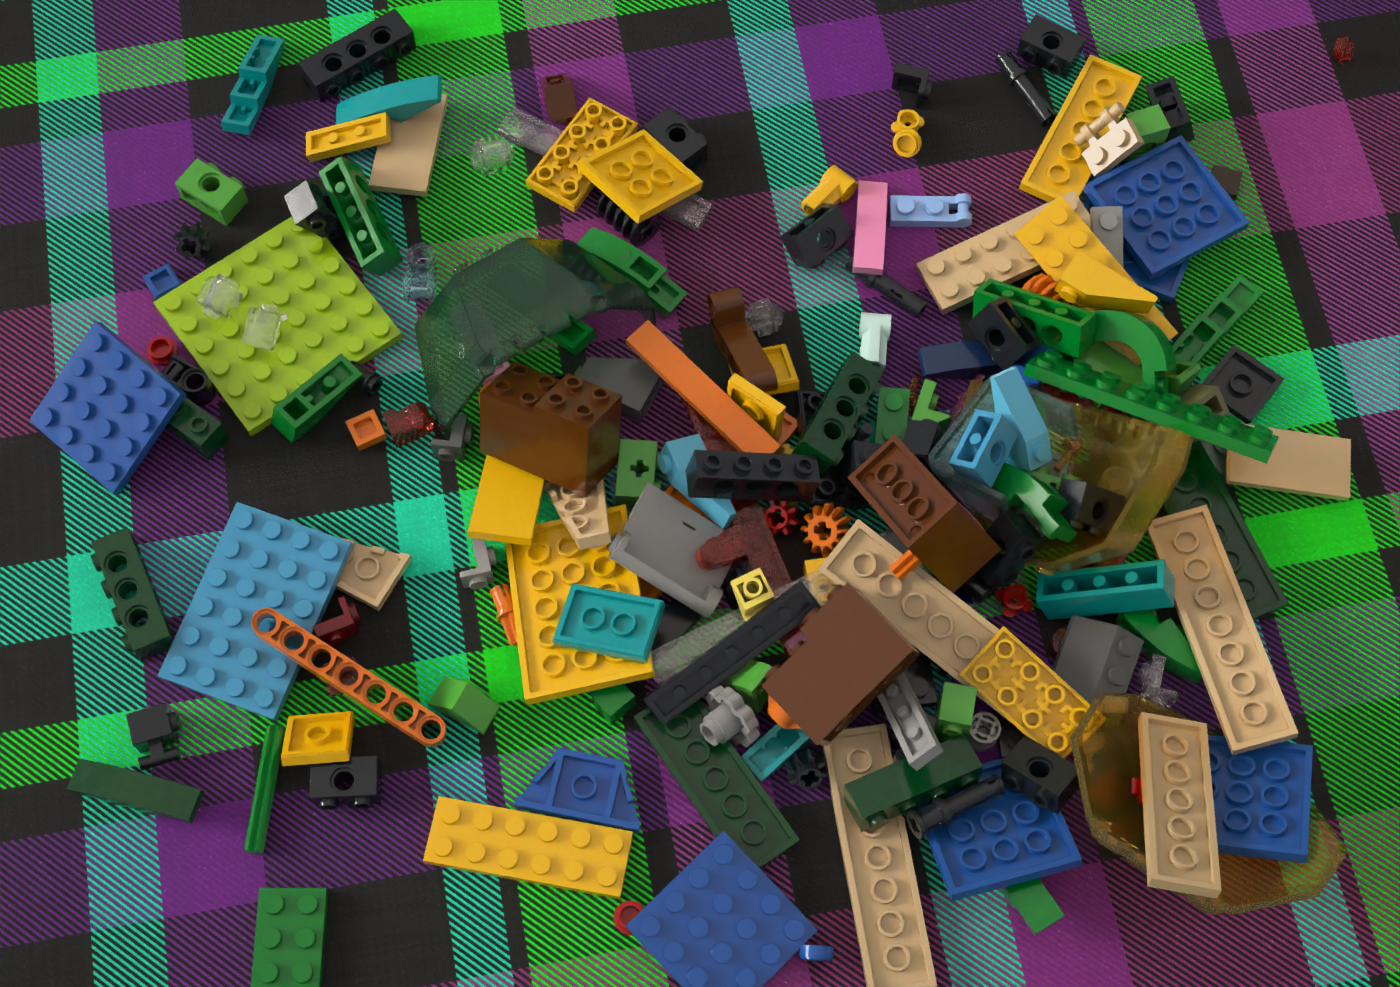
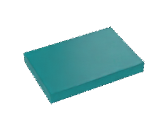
[552,583,665,664]

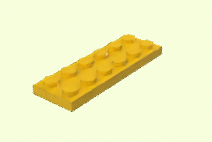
[1019,54,1142,202]
[1014,195,1178,366]
[423,796,633,900]

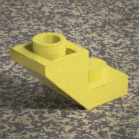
[730,567,774,621]

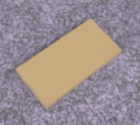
[369,94,448,197]
[1226,424,1351,501]

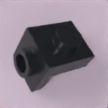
[891,63,933,108]

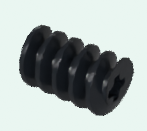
[596,193,661,247]

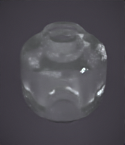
[469,135,515,176]
[197,273,243,321]

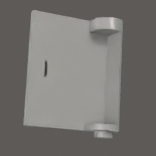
[607,482,743,618]

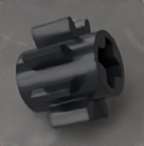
[173,222,212,260]
[785,748,827,791]

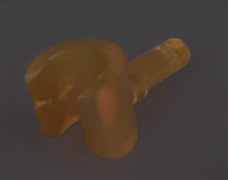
[909,376,919,416]
[1053,432,1084,472]

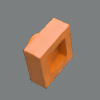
[345,409,387,451]

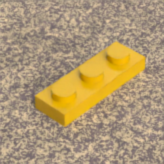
[306,112,391,162]

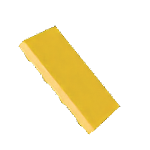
[525,97,638,213]
[468,455,546,546]
[959,626,1103,759]

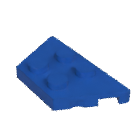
[514,747,640,833]

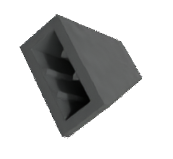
[574,357,665,424]

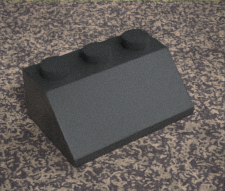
[1052,615,1144,731]

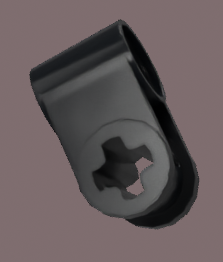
[161,353,216,406]

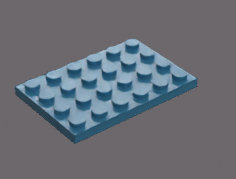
[157,502,354,722]

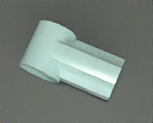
[859,312,891,370]

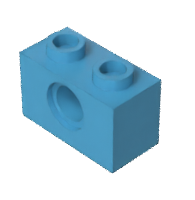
[949,409,1019,488]

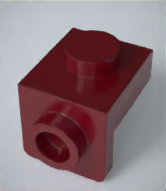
[313,596,361,647]

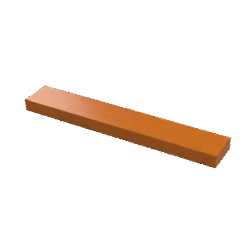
[626,320,781,454]

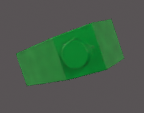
[271,353,363,444]

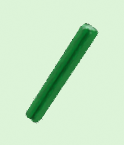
[244,725,285,854]

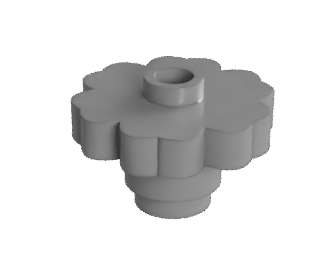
[700,685,760,747]

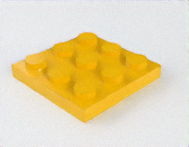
[578,129,703,224]

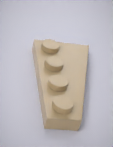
[544,478,612,550]
[336,538,412,611]

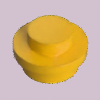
[893,128,922,158]

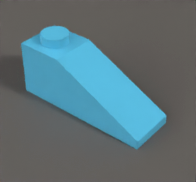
[990,366,1053,471]
[658,434,737,529]

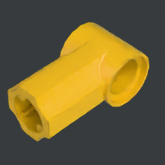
[801,165,858,216]

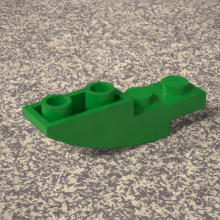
[573,227,687,318]
[870,387,910,506]
[993,462,1077,543]
[1114,609,1203,683]

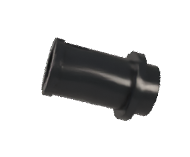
[350,361,383,395]

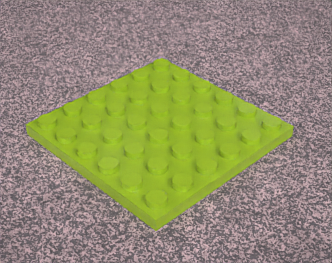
[153,216,403,437]

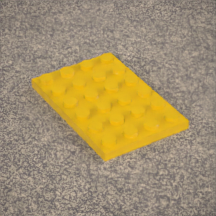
[505,504,655,705]

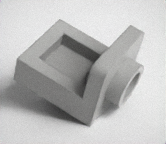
[459,538,497,589]

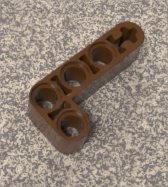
[707,286,778,393]

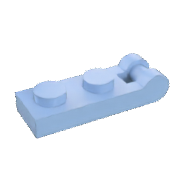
[889,193,972,228]

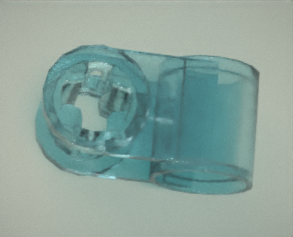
[403,243,438,302]

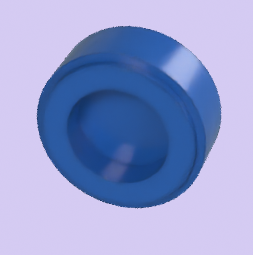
[799,945,834,962]

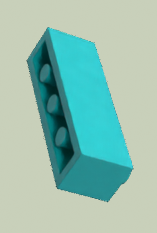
[1036,559,1175,620]

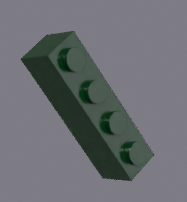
[843,733,983,832]

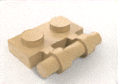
[1073,102,1144,177]

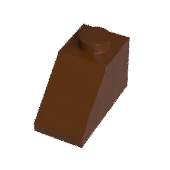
[539,73,578,124]

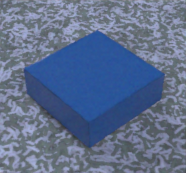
[142,263,181,300]

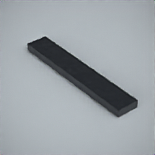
[644,580,821,726]

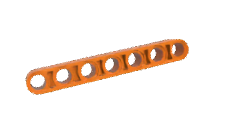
[251,608,446,748]

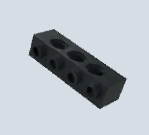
[298,9,417,102]
[685,450,821,502]

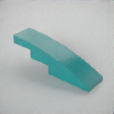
[221,34,285,135]
[336,75,442,125]
[741,724,813,782]

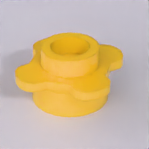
[891,109,924,133]

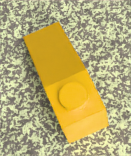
[1054,250,1158,313]

